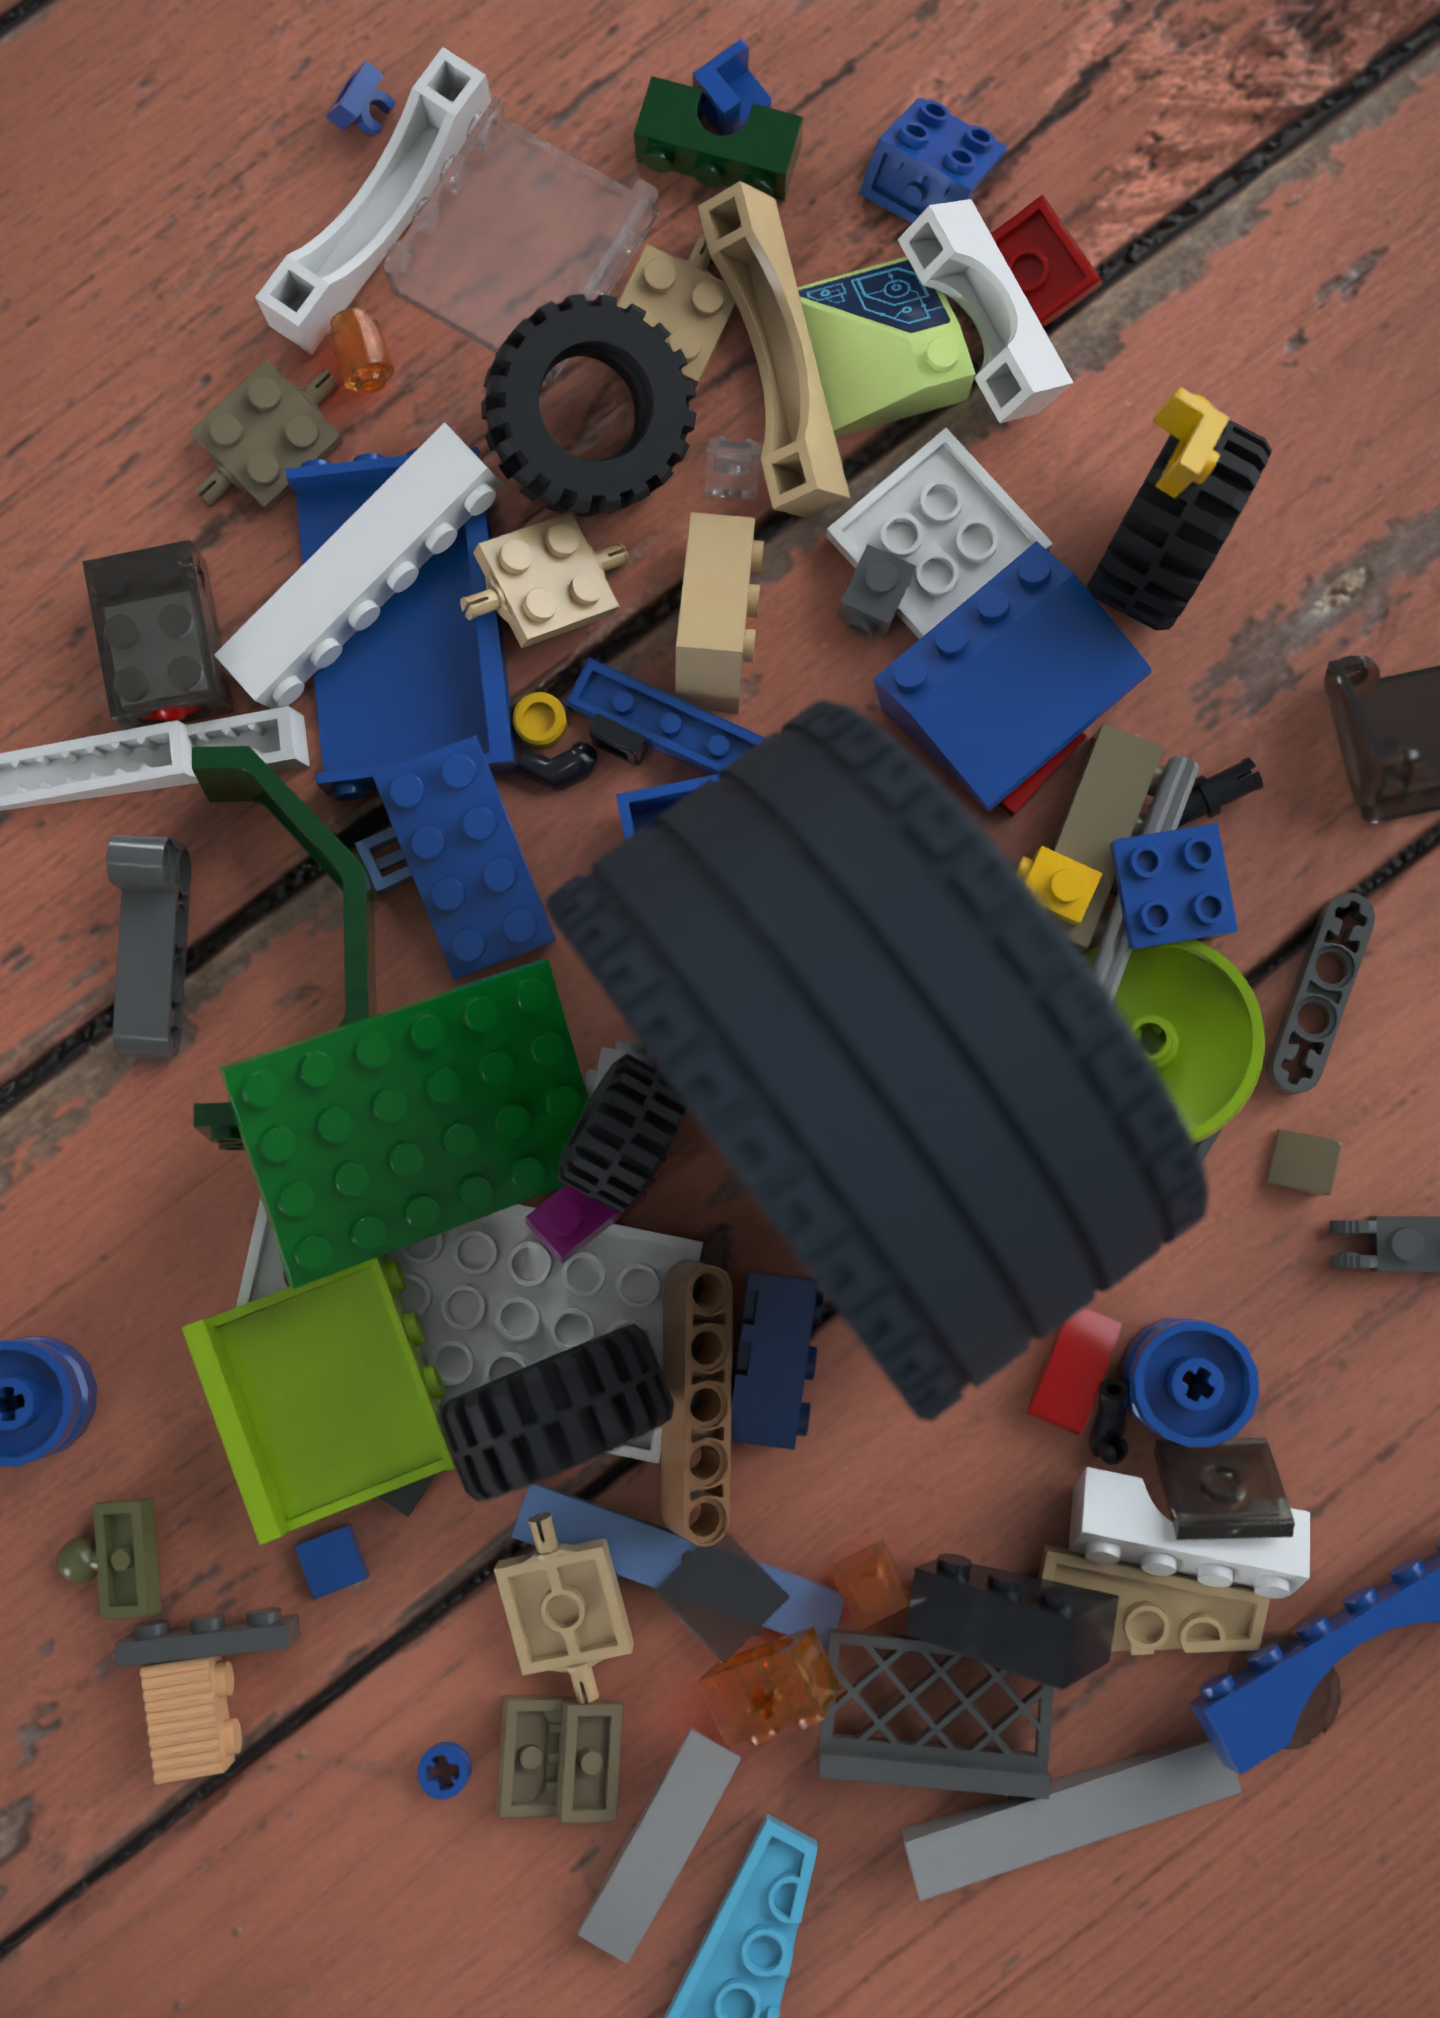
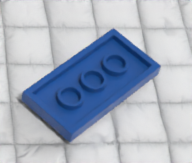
[372,735,556,979]

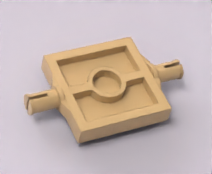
[617,234,737,399]
[460,512,629,648]
[494,1512,634,1704]

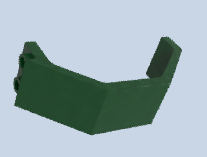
[192,746,377,1151]

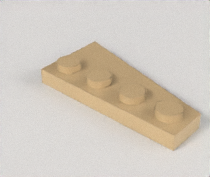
[1038,1544,1270,1655]

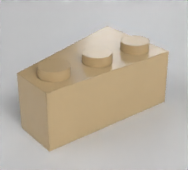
[675,512,764,713]

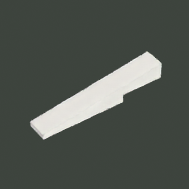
[0,706,310,811]

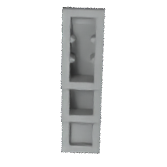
[577,1726,741,1963]

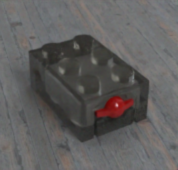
[82,540,234,730]

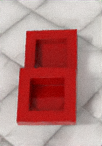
[1027,1308,1122,1435]

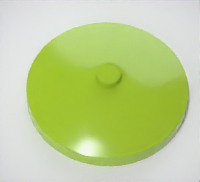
[1082,939,1265,1144]

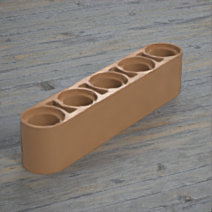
[660,1260,733,1547]

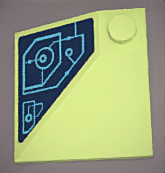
[797,257,975,438]

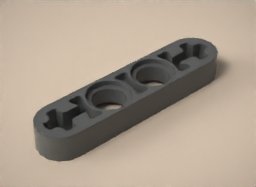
[1265,892,1375,1095]

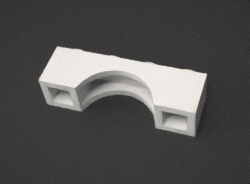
[898,199,1074,424]
[1068,1467,1310,1599]

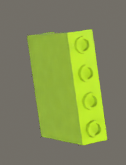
[181,1254,456,1546]

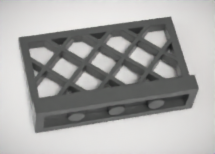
[816,1628,1054,1799]

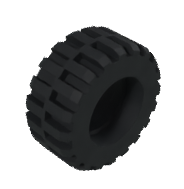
[481,294,697,516]
[1087,419,1272,631]
[437,1324,675,1501]

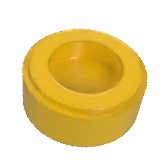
[513,692,568,749]

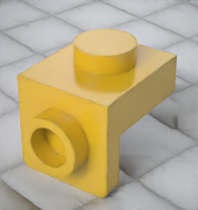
[1153,388,1229,498]
[1016,846,1103,927]

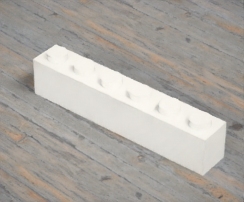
[214,422,504,709]

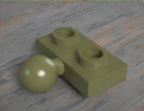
[57,1498,162,1619]

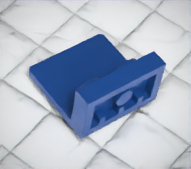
[859,98,1007,224]
[1110,823,1238,949]

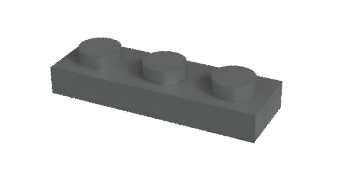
[115,1607,300,1667]

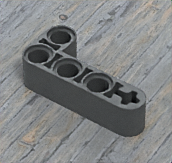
[107,835,191,1057]

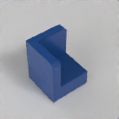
[692,39,771,136]

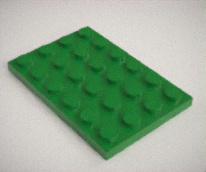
[218,959,589,1289]

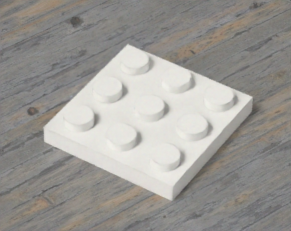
[826,428,1053,639]

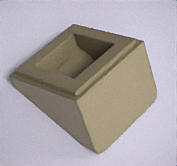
[1266,1129,1342,1196]

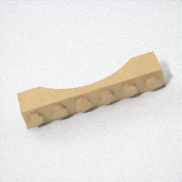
[698,181,850,518]

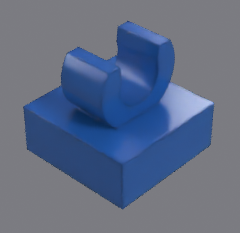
[326,61,396,136]

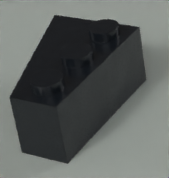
[906,1553,1119,1690]

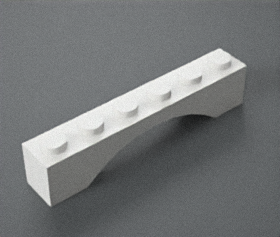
[255,47,493,355]

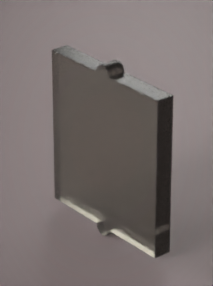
[654,1531,790,1665]

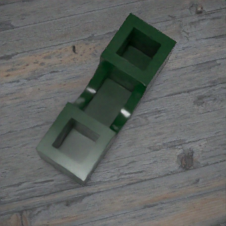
[634,76,803,202]

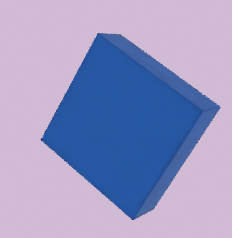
[294,1523,370,1600]

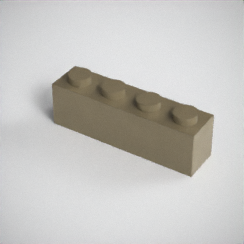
[1050,723,1166,954]

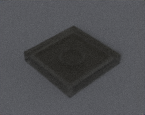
[1154,1438,1295,1540]

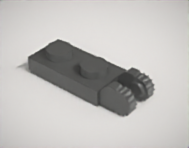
[1330,1216,1440,1272]

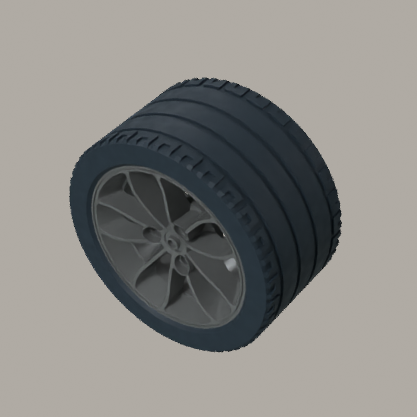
[546,700,1209,1421]

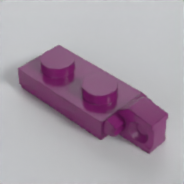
[526,1157,667,1264]

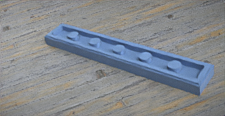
[511,1482,846,1649]

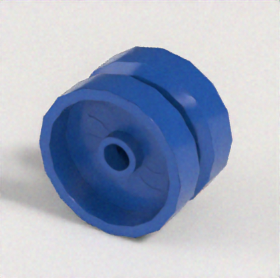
[1119,1318,1259,1447]
[0,1336,97,1467]

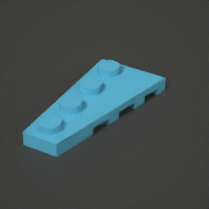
[663,1813,818,2018]

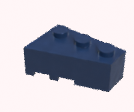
[731,1270,824,1450]

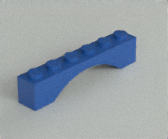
[1189,1541,1440,1775]

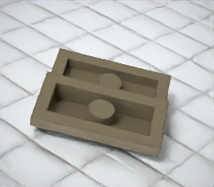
[496,1695,623,1823]

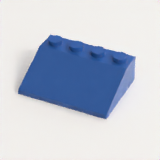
[873,541,1151,812]

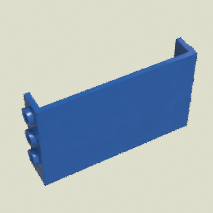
[286,447,517,801]

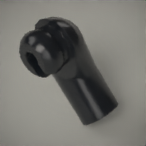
[515,742,597,791]
[1088,1378,1129,1465]

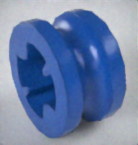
[417,1742,472,1799]

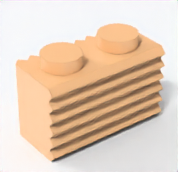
[140,1656,242,1784]

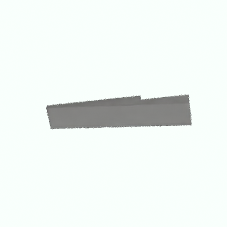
[900,1737,1241,1901]

